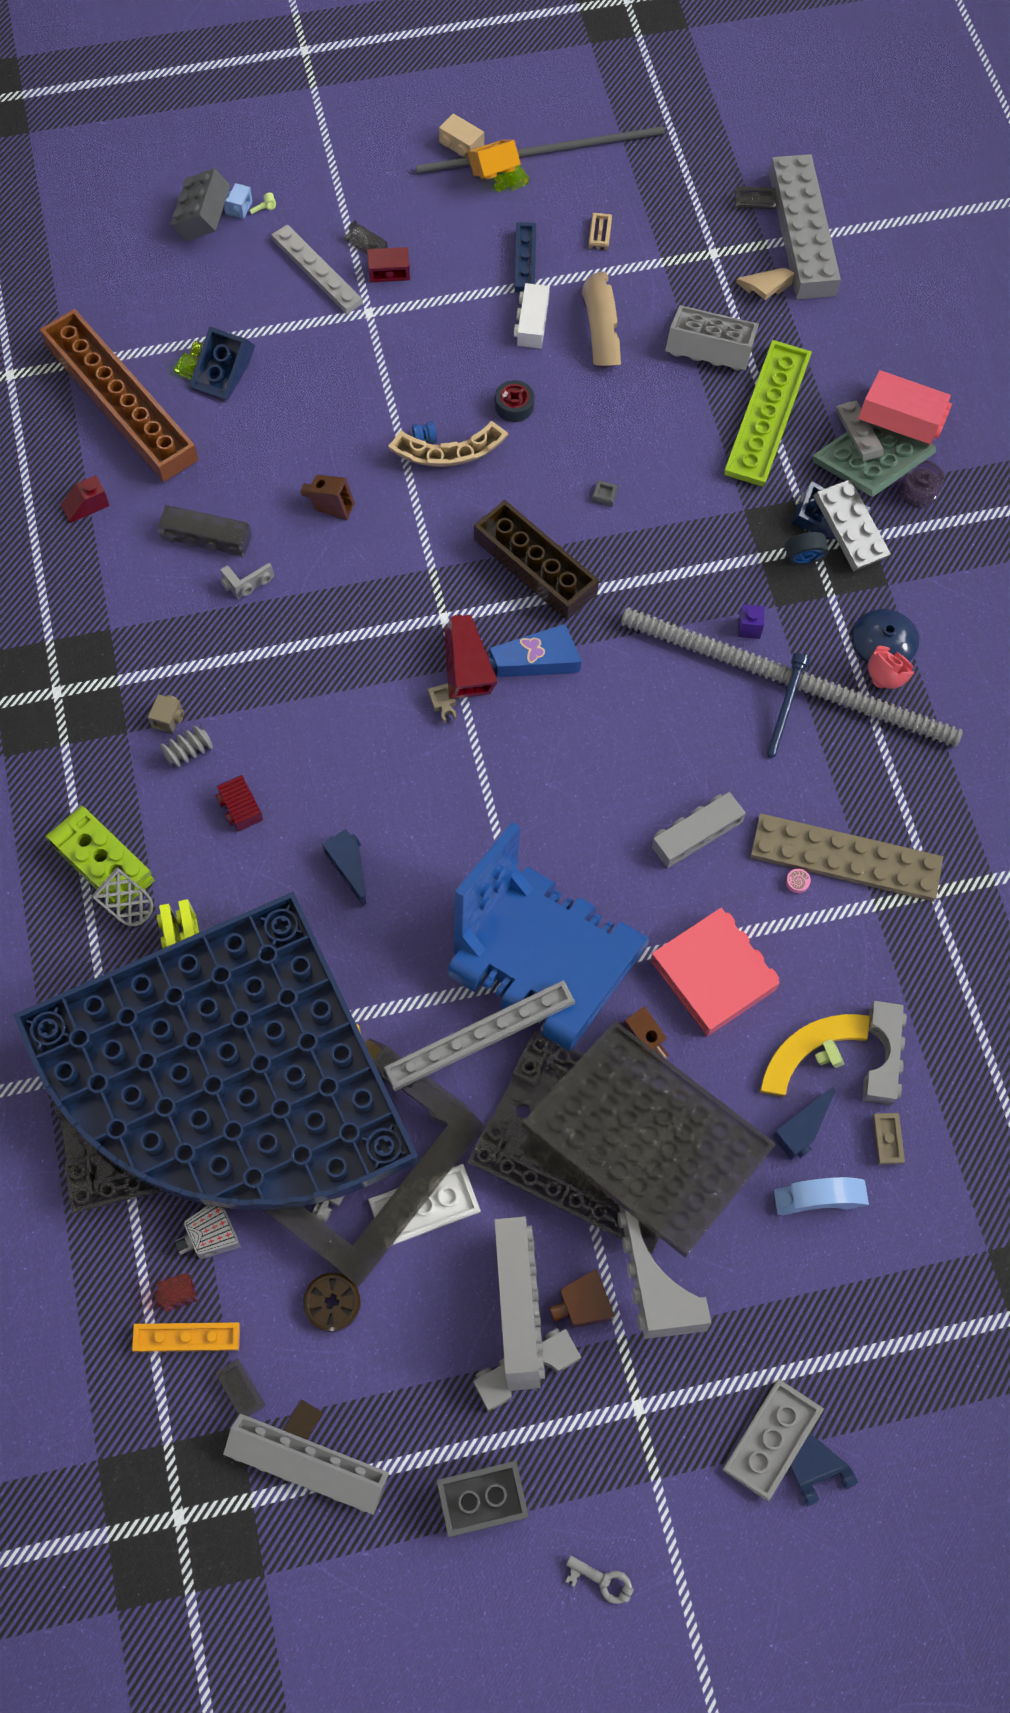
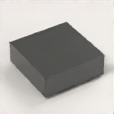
[592,480,618,507]

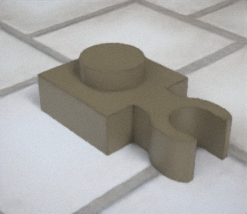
[428,683,456,724]

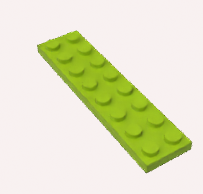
[724,340,812,487]

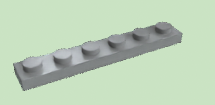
[271,224,363,314]

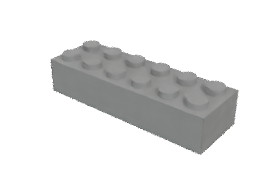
[495,1217,545,1391]

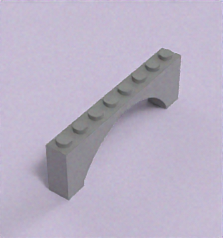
[604,1124,711,1339]

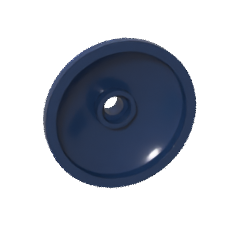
[852,609,919,663]

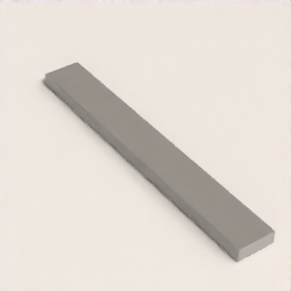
[383,980,575,1091]

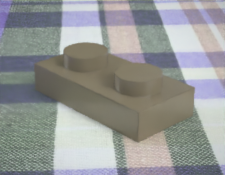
[872,1113,905,1165]

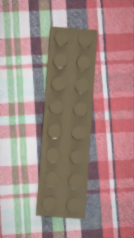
[750,813,943,902]

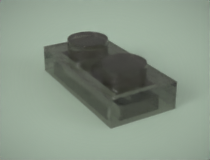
[735,187,776,209]
[215,1359,266,1417]

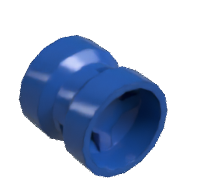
[412,421,437,444]

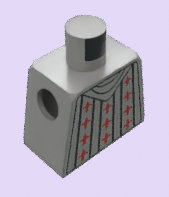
[175,1205,241,1259]

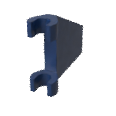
[790,1433,858,1506]

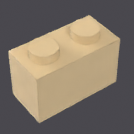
[439,114,484,157]

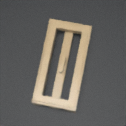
[588,213,612,251]

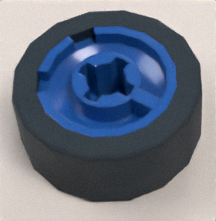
[785,532,828,565]

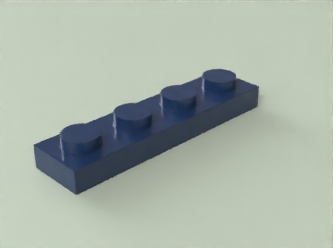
[514,222,536,292]

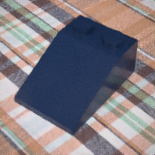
[189,326,255,400]

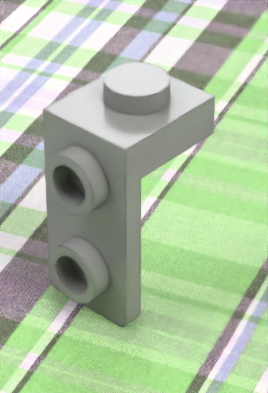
[221,563,274,599]

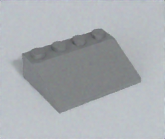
[665,305,759,371]

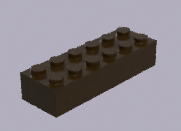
[474,499,599,620]

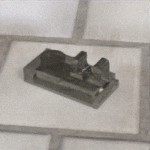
[344,220,388,255]

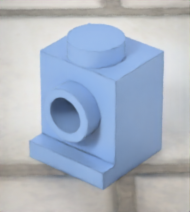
[224,183,252,219]

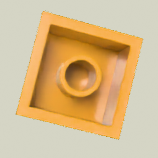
[467,139,521,179]

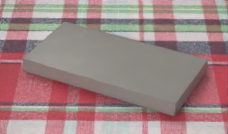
[722,1378,824,1502]

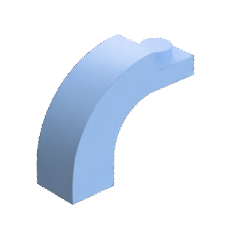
[774,1177,869,1216]

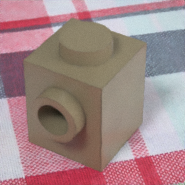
[148,694,184,734]

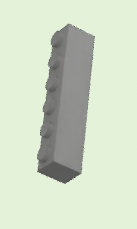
[223,1414,389,1515]

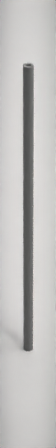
[416,126,665,174]

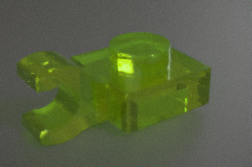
[494,165,530,192]
[174,341,203,379]

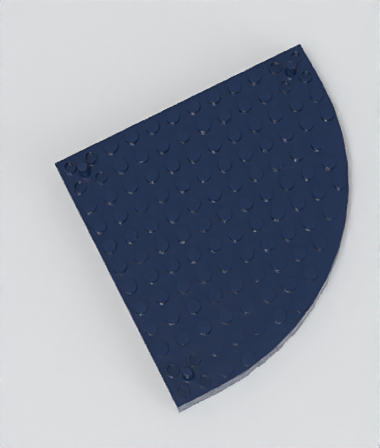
[13,892,419,1210]

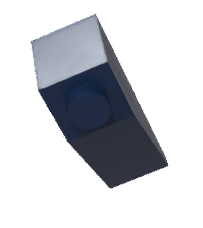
[322,829,367,906]
[772,1087,836,1160]

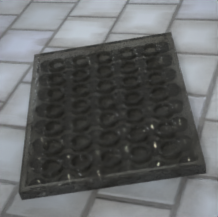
[521,1021,776,1258]

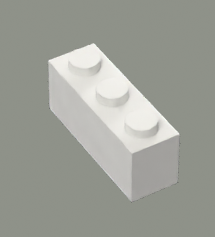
[514,283,550,349]

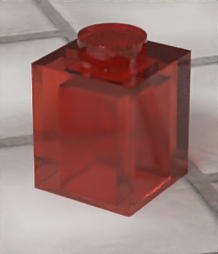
[155,1273,198,1311]

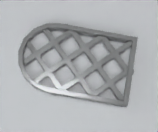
[91,867,153,926]

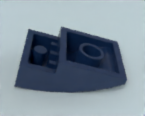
[791,481,870,540]

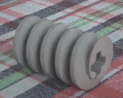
[160,725,213,767]

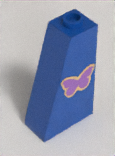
[488,624,582,677]

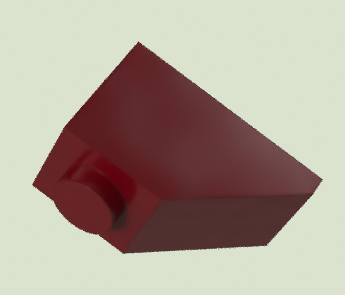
[61,475,110,523]

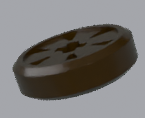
[303,1273,361,1332]

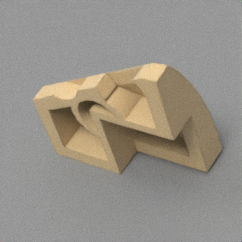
[736,268,794,300]

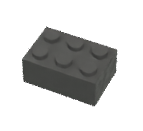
[170,168,230,242]
[437,1461,529,1538]

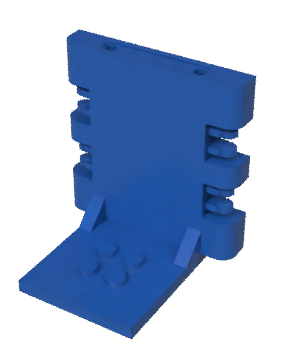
[448,822,649,1052]

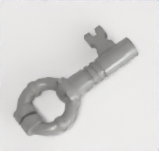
[565,1555,634,1604]

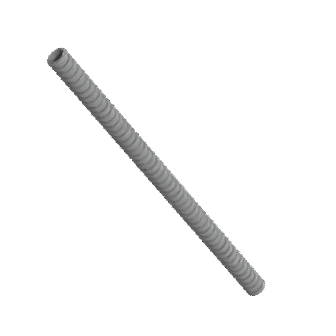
[621,607,963,748]

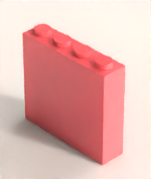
[858,370,952,445]
[650,907,780,1037]

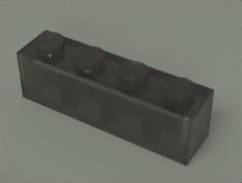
[158,505,252,556]

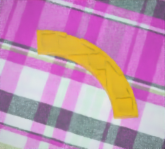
[760,1014,870,1097]

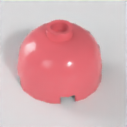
[868,646,914,689]

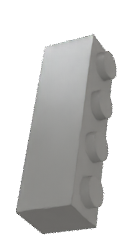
[652,792,746,869]

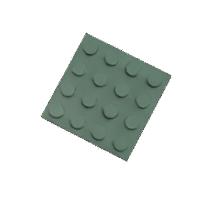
[812,423,936,497]

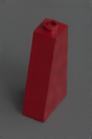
[444,614,498,699]

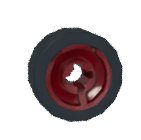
[495,380,535,422]

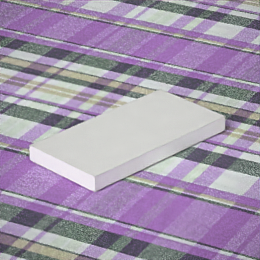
[368,1164,481,1248]

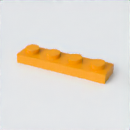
[132,1322,240,1352]

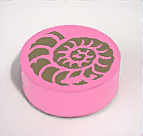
[786,869,811,893]

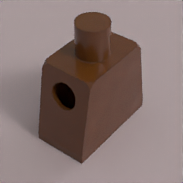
[301,475,355,520]
[617,1006,669,1065]
[549,1269,615,1328]

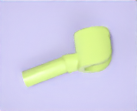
[250,193,276,214]

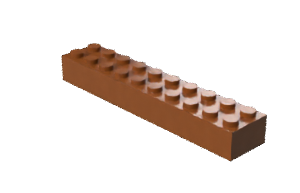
[40,309,199,482]

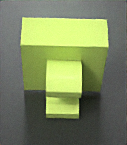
[815,1039,845,1068]

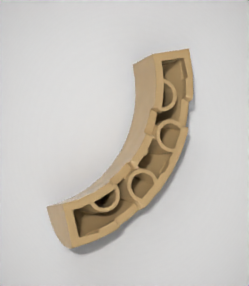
[582,271,621,366]
[388,421,508,467]

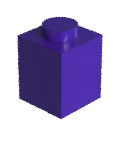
[738,604,765,639]

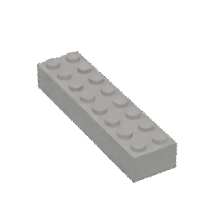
[769,154,841,300]

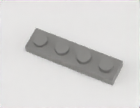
[836,400,884,461]

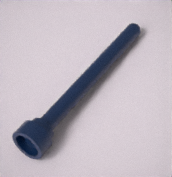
[767,653,811,758]

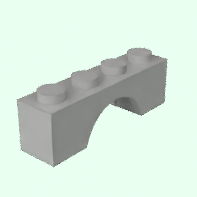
[862,1001,907,1105]
[473,1328,581,1412]

